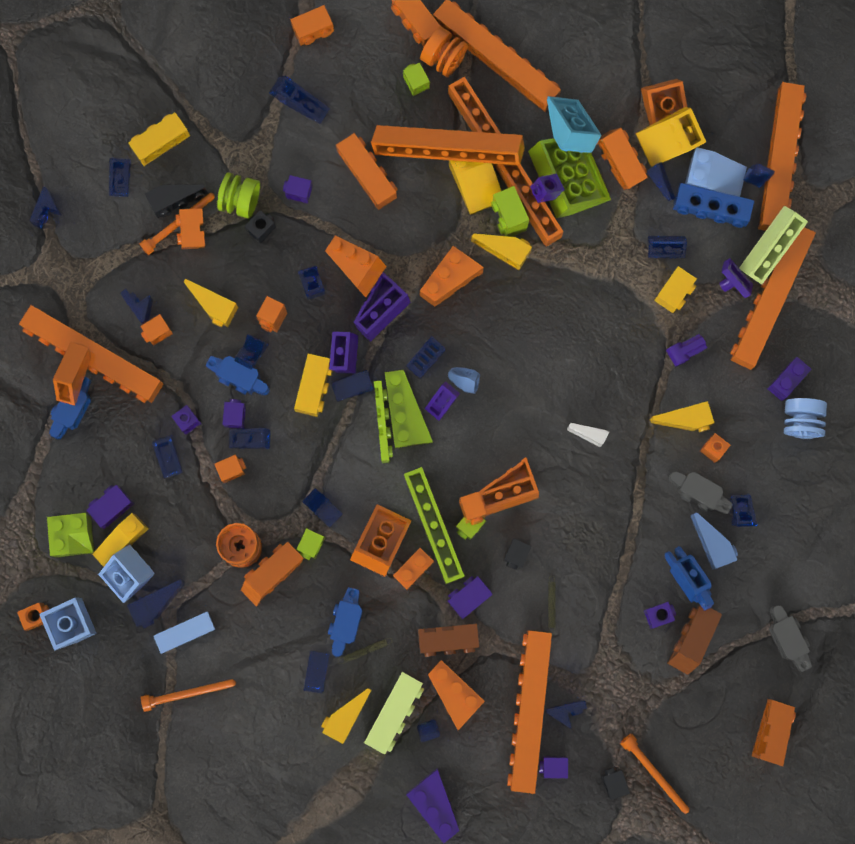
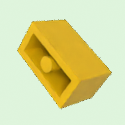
[654,266,697,313]

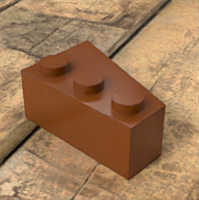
[667,605,722,675]
[418,624,479,657]

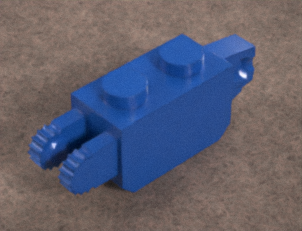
[206,356,270,396]
[49,377,91,440]
[665,547,714,611]
[328,587,363,657]

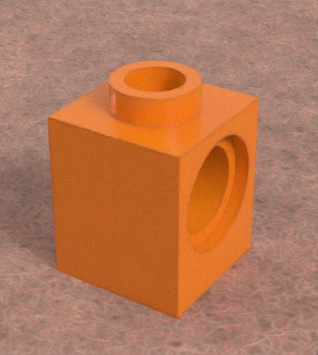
[140,314,173,346]
[700,433,731,463]
[214,455,246,483]
[17,602,49,630]

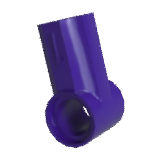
[666,334,707,367]

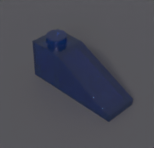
[269,75,330,124]
[127,579,185,629]

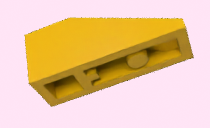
[471,234,532,270]
[184,279,238,327]
[650,401,714,433]
[92,513,149,567]
[321,688,371,744]

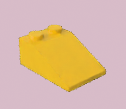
[449,160,501,215]

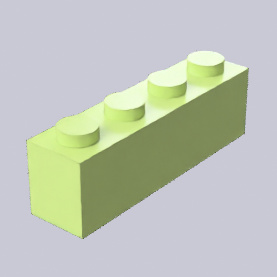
[739,206,808,284]
[364,672,424,754]

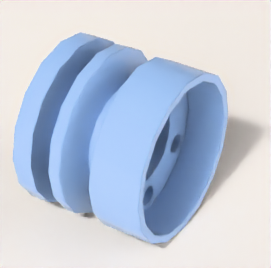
[784,398,827,439]

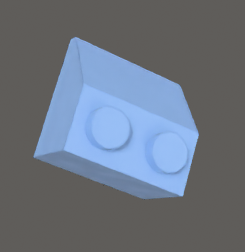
[98,544,155,603]
[39,597,97,650]

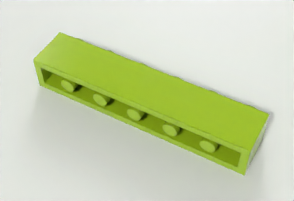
[404,467,465,584]

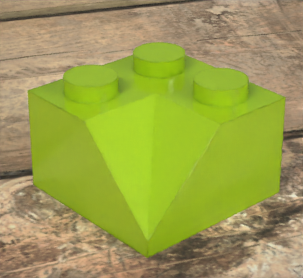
[491,186,529,237]
[47,513,94,557]

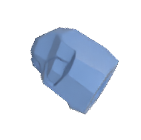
[448,367,480,394]

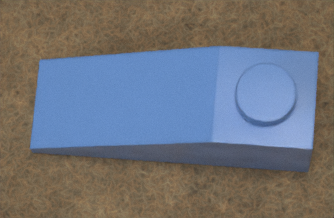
[690,513,738,570]

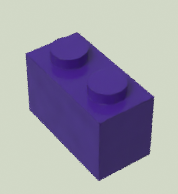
[329,332,358,373]
[767,357,811,401]
[86,485,134,529]
[447,576,493,619]

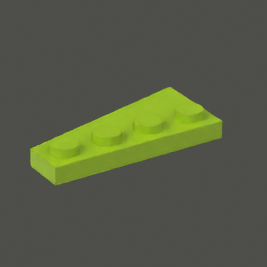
[385,370,433,448]
[374,381,393,463]

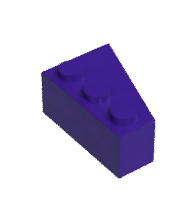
[354,272,411,342]
[406,768,459,844]

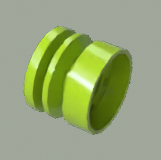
[217,172,260,219]

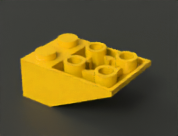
[635,107,706,167]

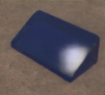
[648,236,687,258]

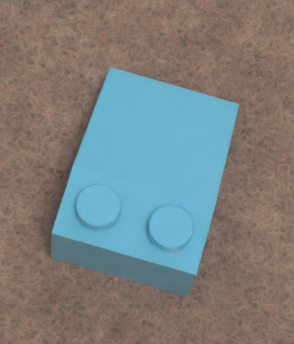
[547,96,602,153]

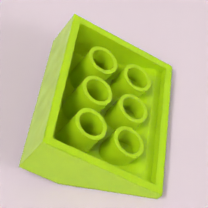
[528,138,611,218]

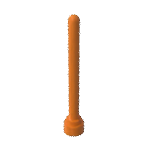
[139,193,215,256]
[141,679,236,712]
[620,733,689,814]

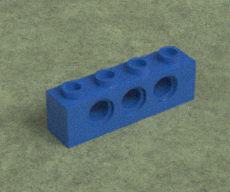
[673,183,754,228]

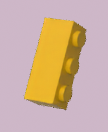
[128,113,190,166]
[294,354,333,417]

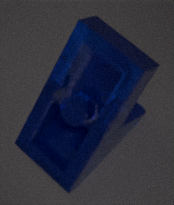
[30,186,62,228]
[298,266,325,300]
[120,289,153,325]
[235,334,269,369]
[302,488,343,528]
[730,495,757,527]
[545,700,587,729]

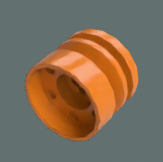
[420,26,468,77]
[216,523,262,568]

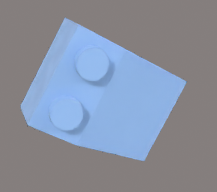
[685,147,747,197]

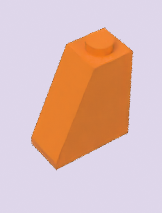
[53,342,90,405]

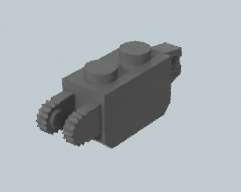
[668,471,733,514]
[769,605,812,672]

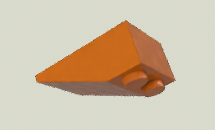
[641,79,687,125]
[350,504,411,577]

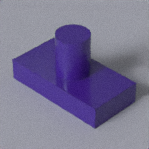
[720,258,753,298]
[425,381,460,421]

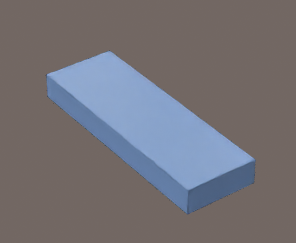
[154,611,216,654]

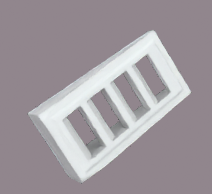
[567,423,609,447]

